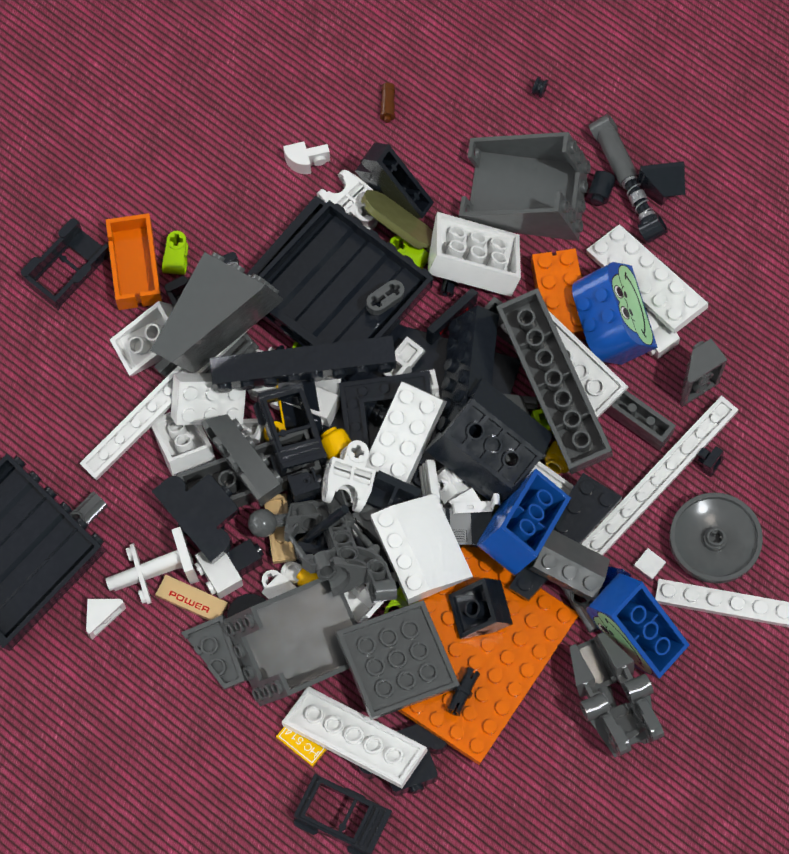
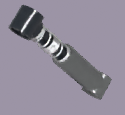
[589,113,668,243]

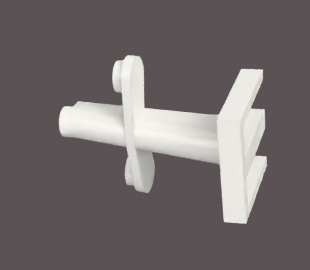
[105,527,199,604]

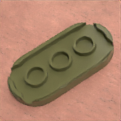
[361,190,433,251]

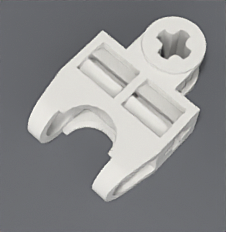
[317,170,378,230]
[322,440,376,513]

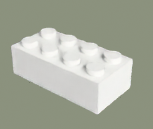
[366,382,447,484]

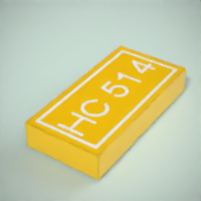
[276,727,327,768]

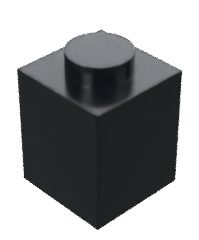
[226,539,264,577]

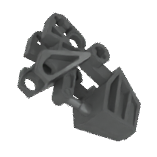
[570,632,664,757]

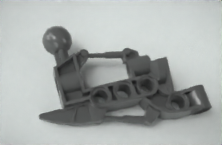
[248,496,397,603]

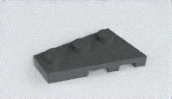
[181,615,248,690]

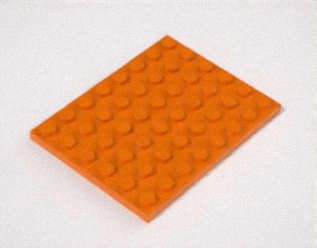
[398,545,578,765]

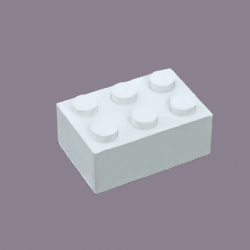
[171,373,246,425]

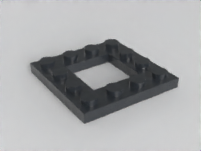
[339,371,439,465]

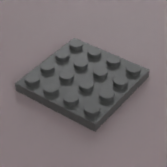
[336,600,460,720]

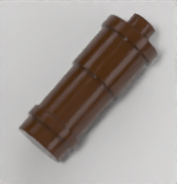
[380,83,395,123]

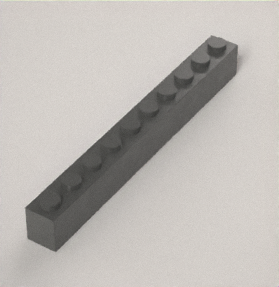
[485,297,676,451]

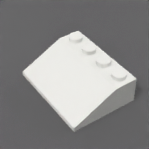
[428,212,521,297]
[371,493,473,605]

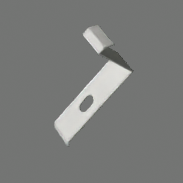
[452,493,500,514]

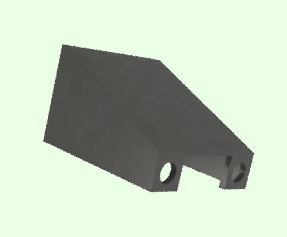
[459,132,591,241]
[150,252,283,373]
[223,578,357,706]

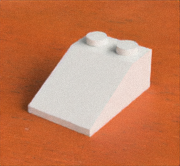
[110,301,174,376]
[151,412,216,477]

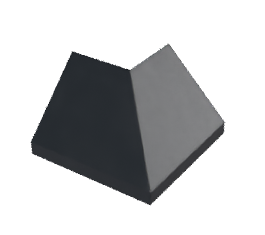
[637,161,686,206]

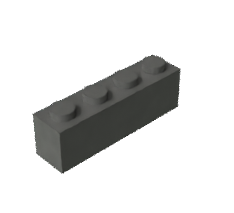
[201,414,283,506]

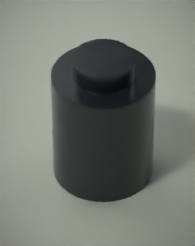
[587,171,616,206]

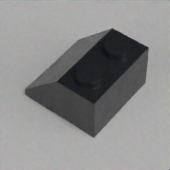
[448,578,513,639]

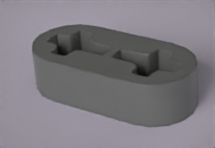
[366,280,405,315]

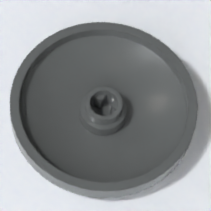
[669,493,763,584]

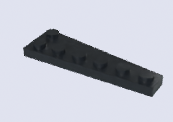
[509,473,622,602]

